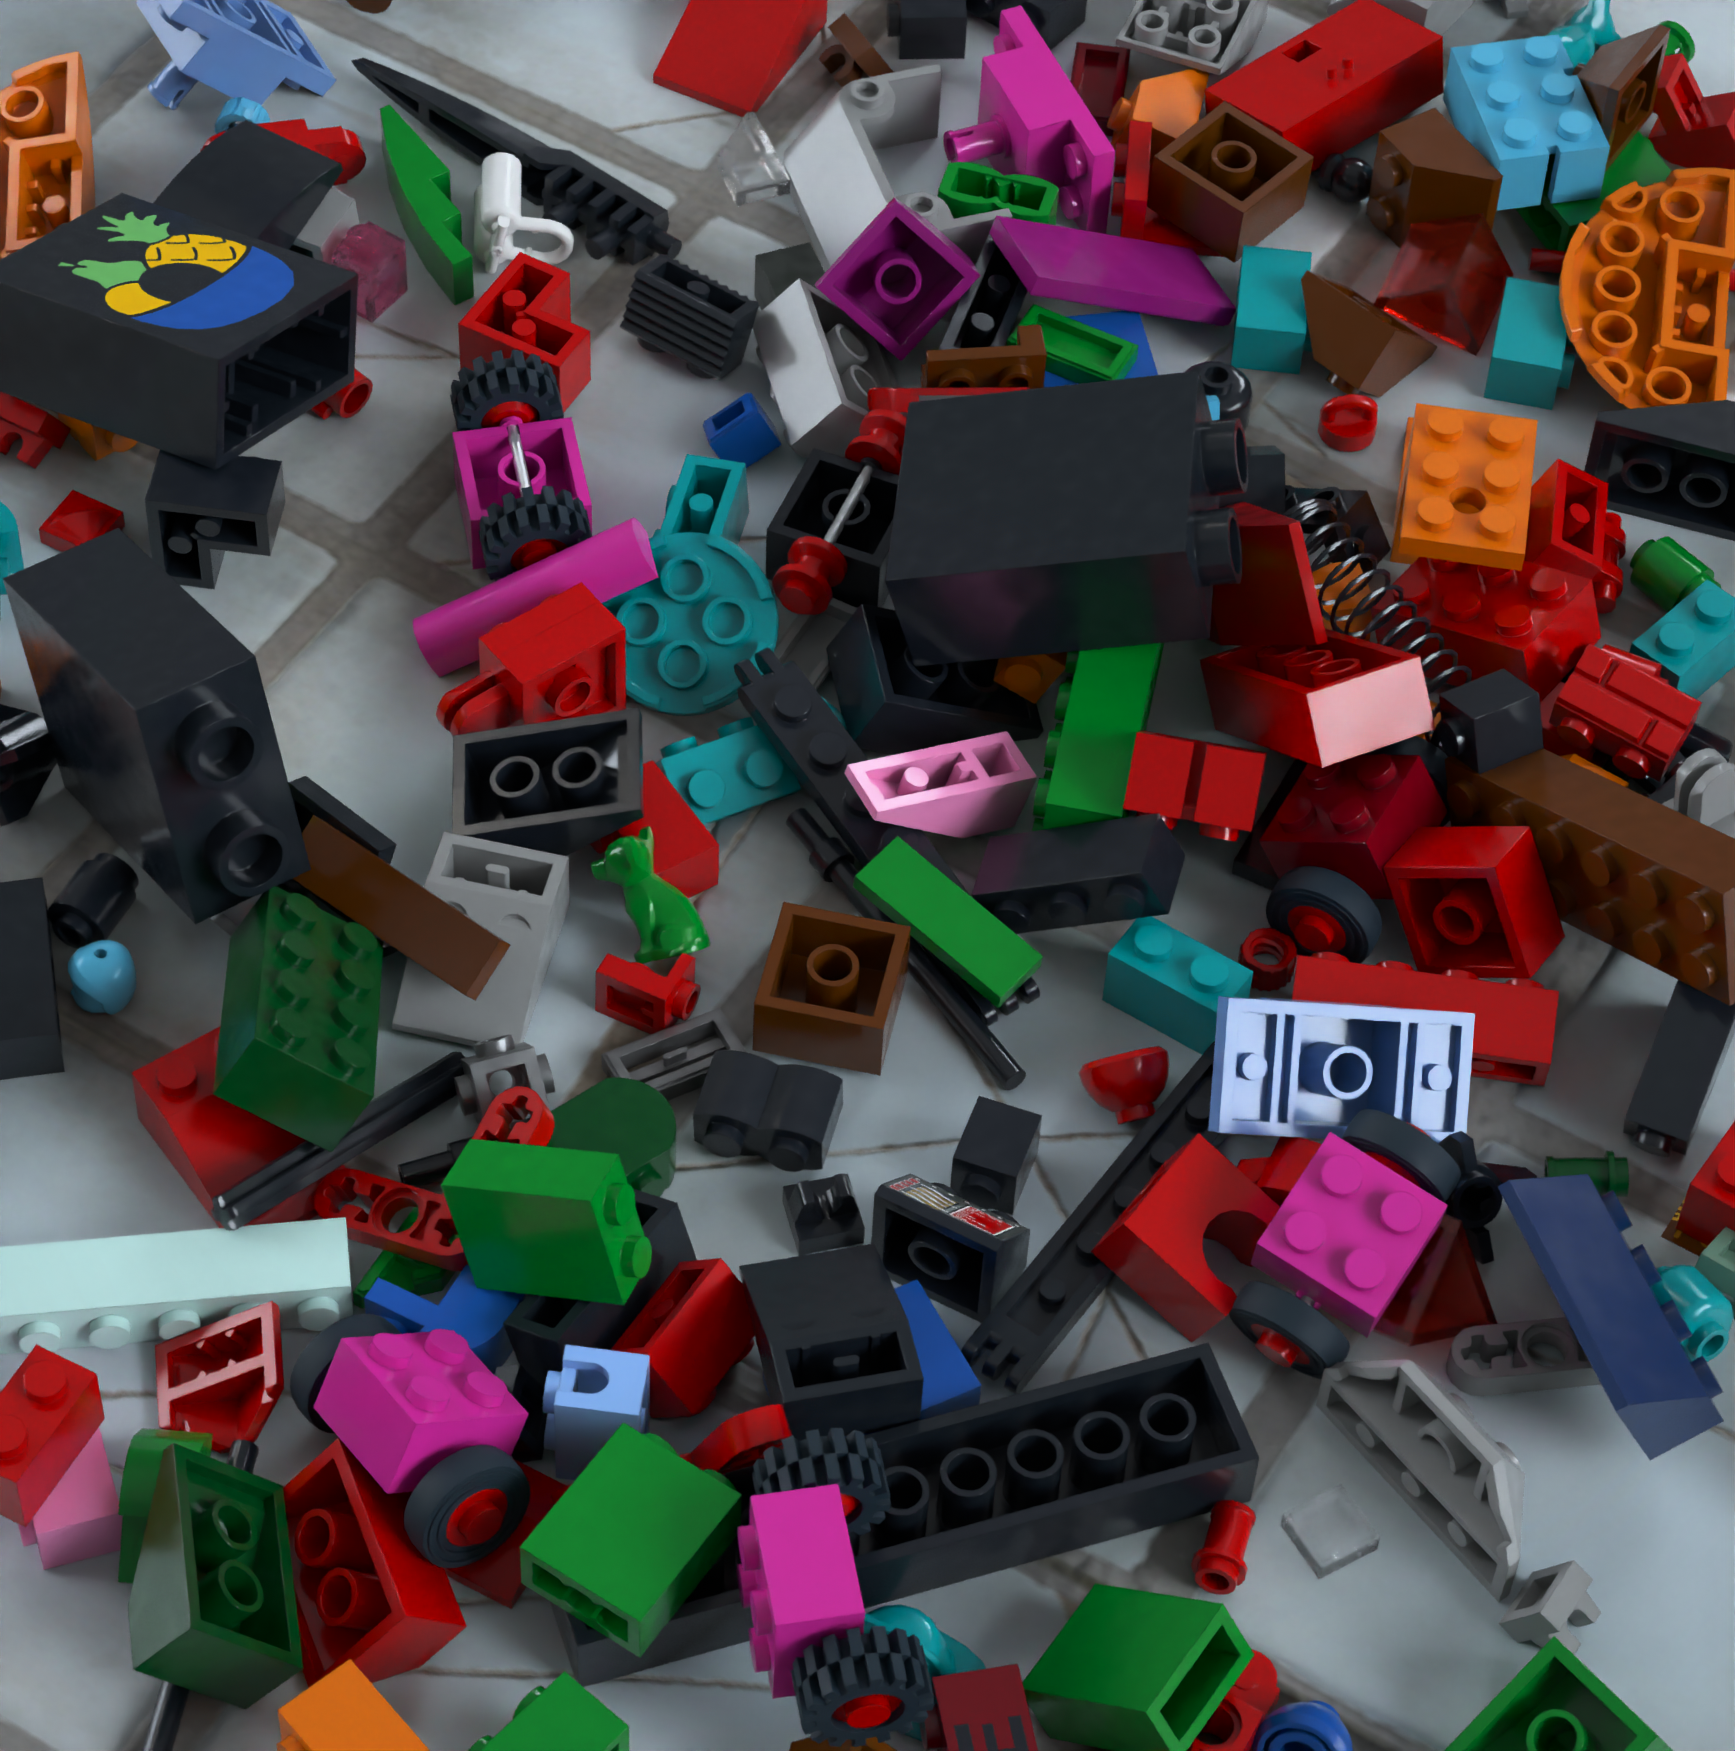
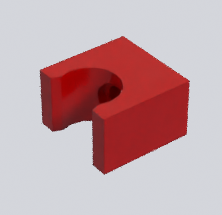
[1091,1133,1280,1343]

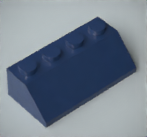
[1497,1174,1724,1460]

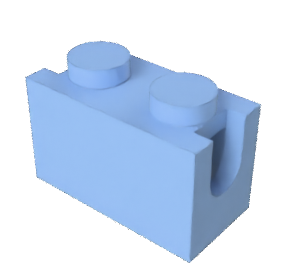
[543,1344,650,1480]

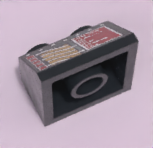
[871,1173,1030,1323]

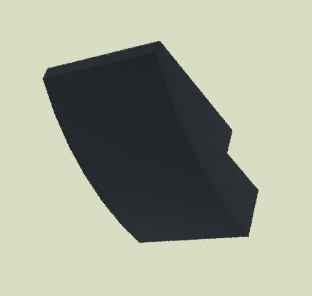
[153,120,343,250]

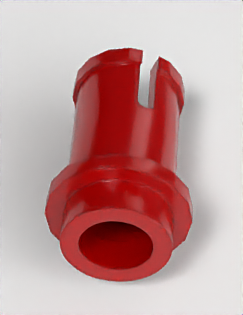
[1191,1500,1256,1595]

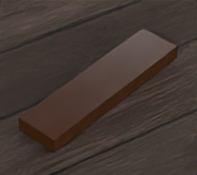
[292,815,511,1001]

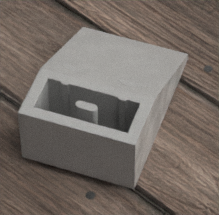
[1116,0,1269,76]
[392,831,570,1046]

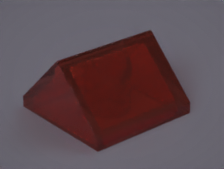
[1373,213,1514,356]

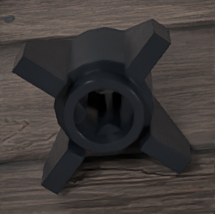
[0,704,57,827]
[1438,1131,1538,1265]

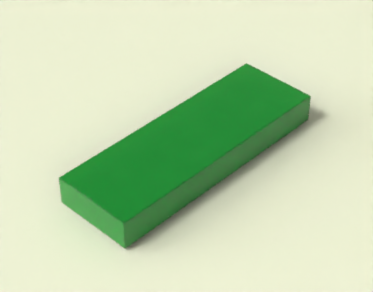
[853,836,1043,1008]

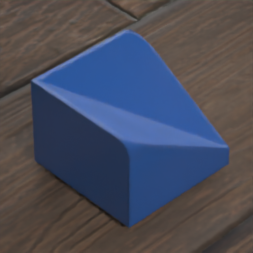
[703,392,782,468]

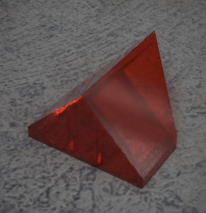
[1372,1214,1498,1347]

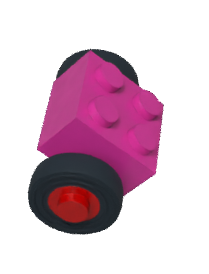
[1229,1109,1461,1379]
[290,1314,530,1568]

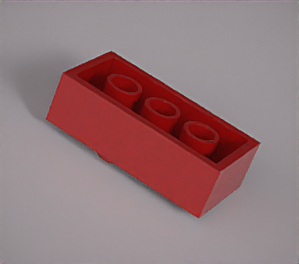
[1200,628,1435,768]

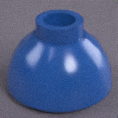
[1252,1701,1353,1751]

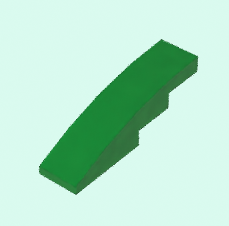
[380,104,474,306]

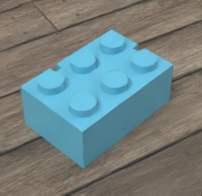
[1443,34,1610,211]

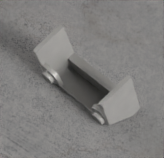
[783,64,1012,272]

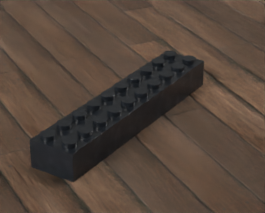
[537,1342,1259,1687]

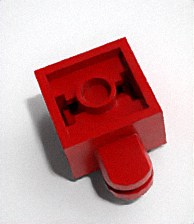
[436,582,626,737]

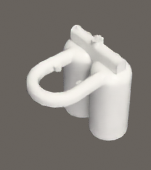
[474,153,573,274]

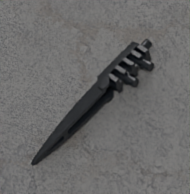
[351,58,682,265]

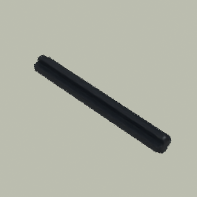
[211,1052,465,1231]

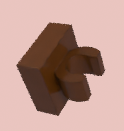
[819,13,894,88]

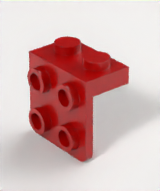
[1111,120,1224,257]

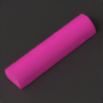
[413,517,658,677]

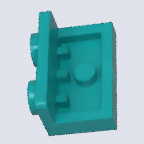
[656,716,801,826]

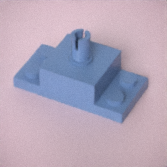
[136,0,336,110]
[1208,996,1475,1144]

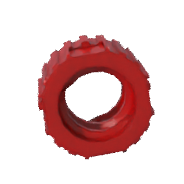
[1237,928,1297,992]

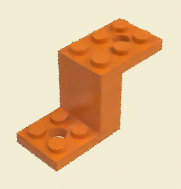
[1390,403,1538,571]

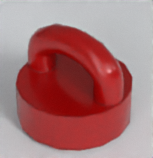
[1318,394,1378,452]

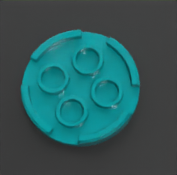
[602,532,779,716]

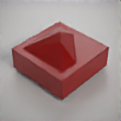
[39,490,125,552]

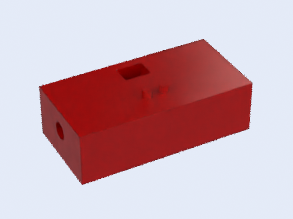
[1205,0,1444,172]

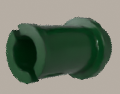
[1544,1150,1629,1197]

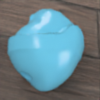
[67,940,137,1015]

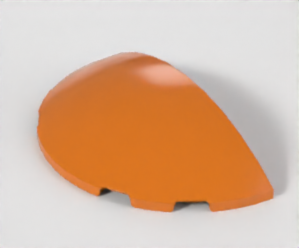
[0,51,95,260]
[1559,168,1735,409]

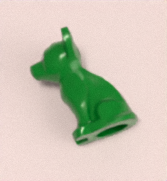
[591,826,711,964]

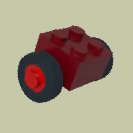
[1259,736,1450,964]

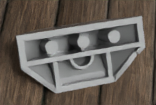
[1316,1359,1525,1602]

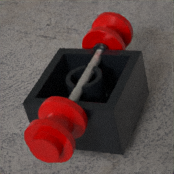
[765,409,907,615]

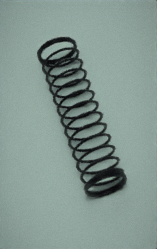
[1283,498,1472,757]

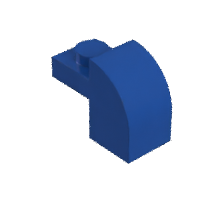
[364,1264,526,1374]

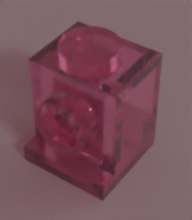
[332,221,408,323]

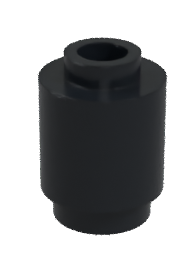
[48,853,139,949]

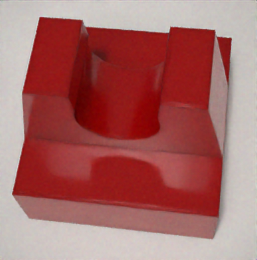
[0,391,71,469]

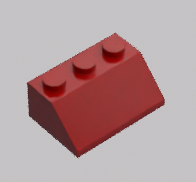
[283,1438,467,1688]

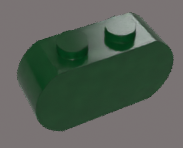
[546,1077,676,1197]

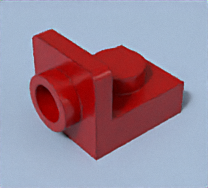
[595,953,701,1034]

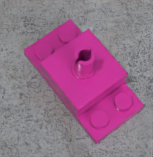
[943,6,1115,234]

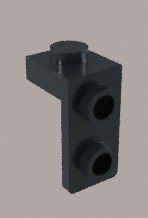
[1285,485,1391,573]

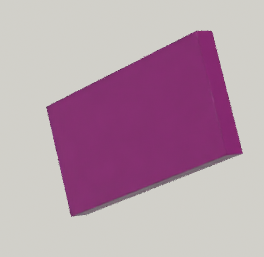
[989,215,1236,326]

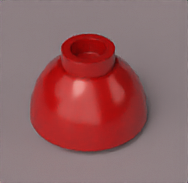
[1078,1046,1170,1125]

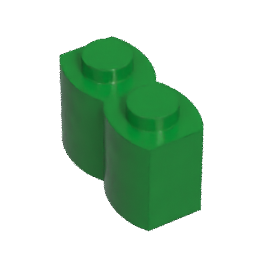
[938,162,1059,225]

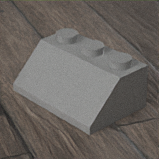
[752,278,908,458]

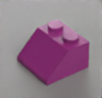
[815,197,981,361]

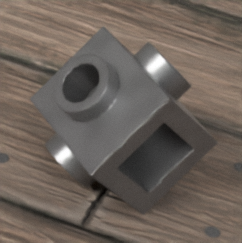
[454,1034,555,1129]

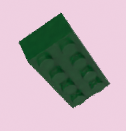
[213,886,384,1153]

